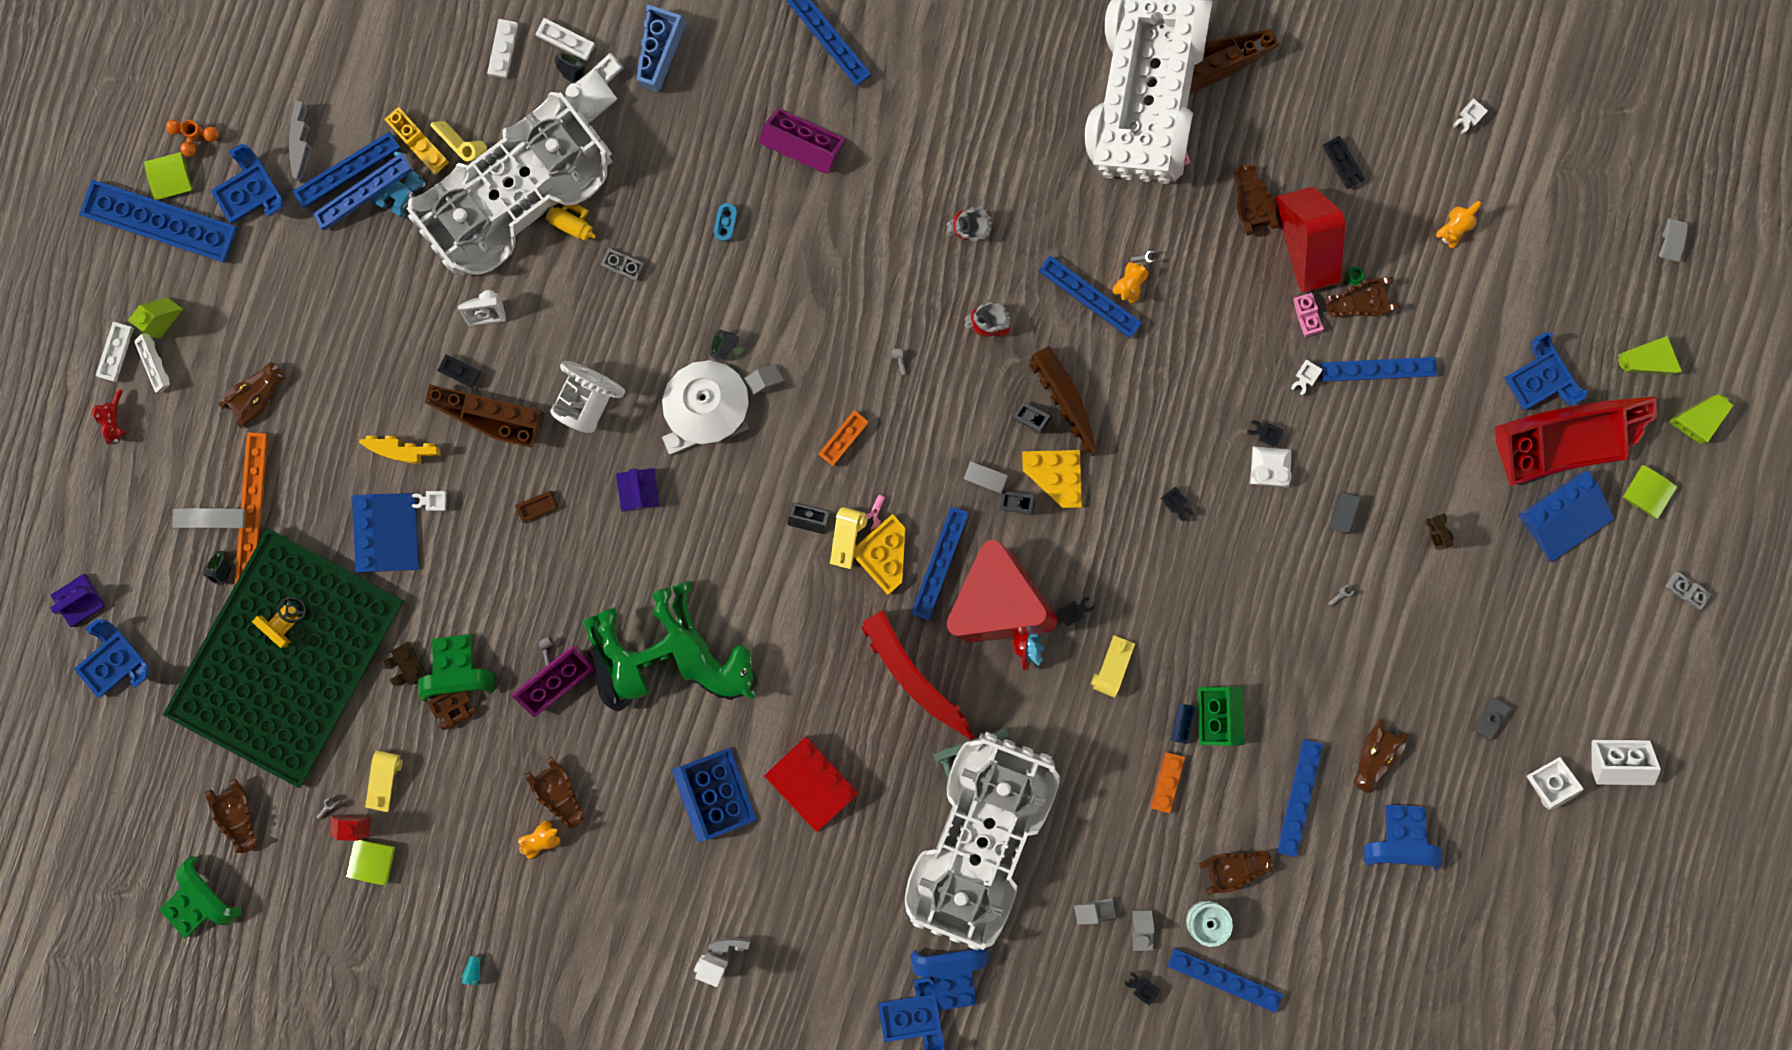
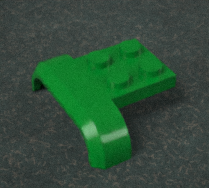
[418,634,496,702]
[159,856,242,939]

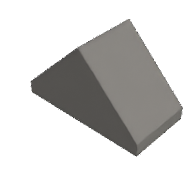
[743,364,784,398]

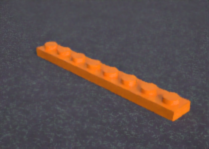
[234,432,268,585]

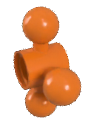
[166,119,219,157]

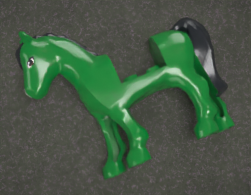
[582,580,758,712]

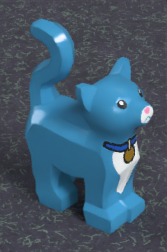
[371,151,426,219]

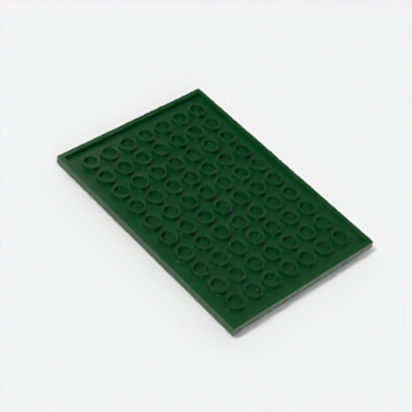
[163,528,404,788]

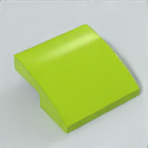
[144,152,193,200]
[1623,465,1677,519]
[346,839,395,885]

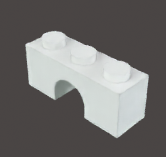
[694,951,729,987]

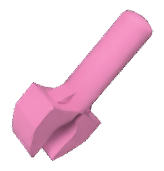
[865,495,885,530]

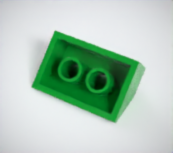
[1198,687,1245,746]

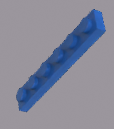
[786,0,871,87]
[293,131,401,209]
[313,153,414,231]
[1038,256,1142,339]
[1320,357,1437,382]
[911,506,969,621]
[1276,739,1323,857]
[1167,948,1283,1013]

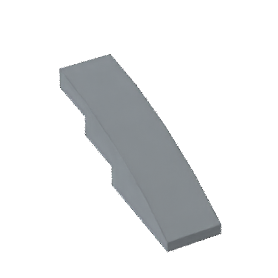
[289,100,312,183]
[172,508,246,529]

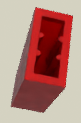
[330,816,370,841]

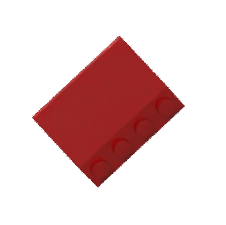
[764,736,859,832]

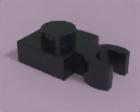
[1247,420,1284,448]
[1160,486,1193,522]
[1058,597,1094,627]
[1124,972,1161,1006]

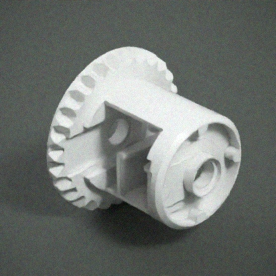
[550,361,625,433]

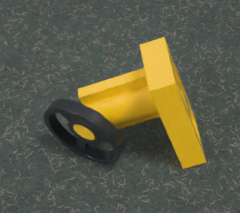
[252,597,306,648]

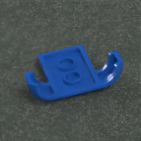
[210,144,284,224]
[1504,332,1587,410]
[74,619,149,698]
[1363,804,1443,871]
[910,947,989,1011]
[878,977,945,1050]

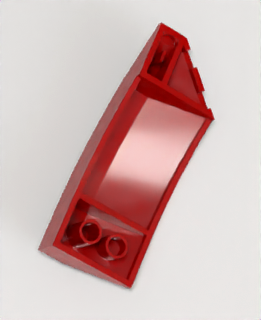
[1495,397,1657,486]
[861,610,974,740]

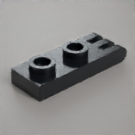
[1322,135,1365,189]

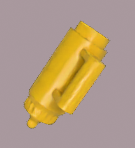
[546,204,596,241]

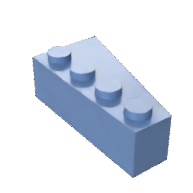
[637,4,686,93]

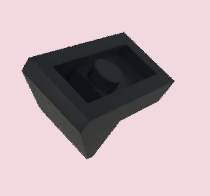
[1013,402,1052,434]
[999,491,1037,515]

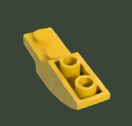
[384,107,449,175]
[359,436,441,464]

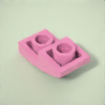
[1293,293,1324,337]

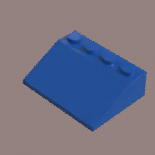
[1518,470,1614,562]
[352,493,419,573]
[671,748,757,842]

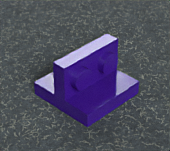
[616,468,660,512]
[50,574,106,627]

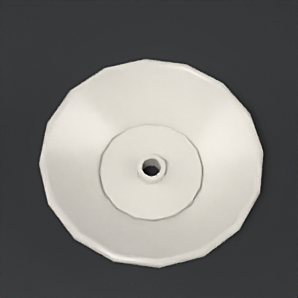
[662,360,749,444]

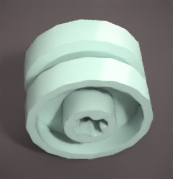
[1186,900,1233,947]

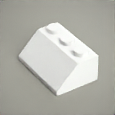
[1591,740,1661,785]

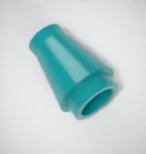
[461,956,481,986]

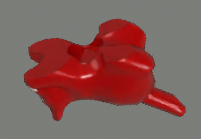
[92,389,126,445]

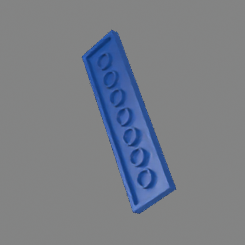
[79,179,238,263]

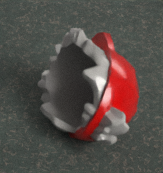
[946,207,992,241]
[964,302,1011,337]

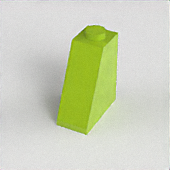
[128,297,183,339]
[1618,336,1682,375]
[1669,394,1734,444]

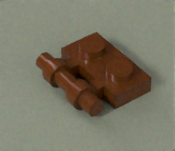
[427,691,478,731]

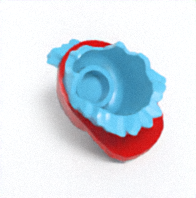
[1012,634,1044,671]

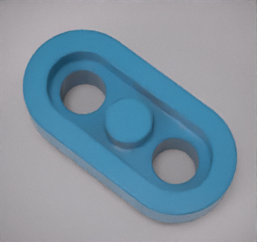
[714,203,737,242]

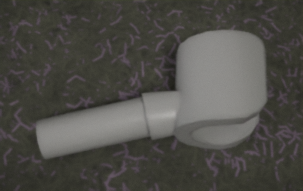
[1131,251,1159,262]
[892,349,906,375]
[1328,585,1354,606]
[539,637,552,666]
[317,795,340,819]

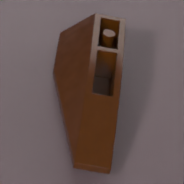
[1160,29,1280,94]
[1029,346,1096,456]
[425,384,545,448]

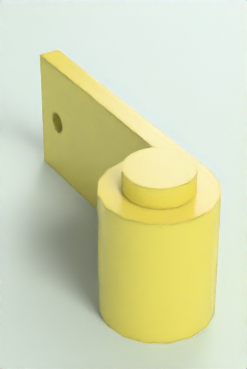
[430,121,488,161]
[830,507,867,569]
[1091,635,1135,698]
[365,750,403,812]

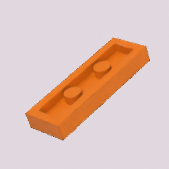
[818,410,869,467]
[1150,752,1185,813]

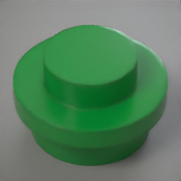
[1345,266,1365,286]

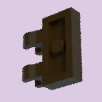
[1425,513,1454,550]
[380,642,427,686]

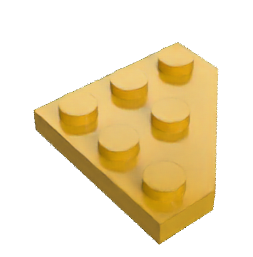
[1022,450,1082,508]
[854,514,905,595]

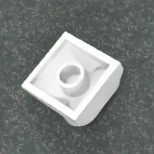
[565,68,617,123]
[458,290,506,326]
[1250,446,1292,488]
[1527,757,1583,810]

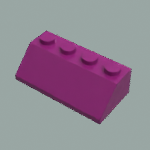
[759,107,846,174]
[511,645,595,718]

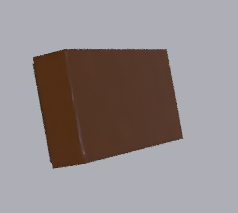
[515,490,559,523]

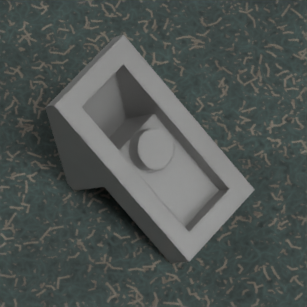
[1074,898,1116,925]
[1132,910,1154,951]

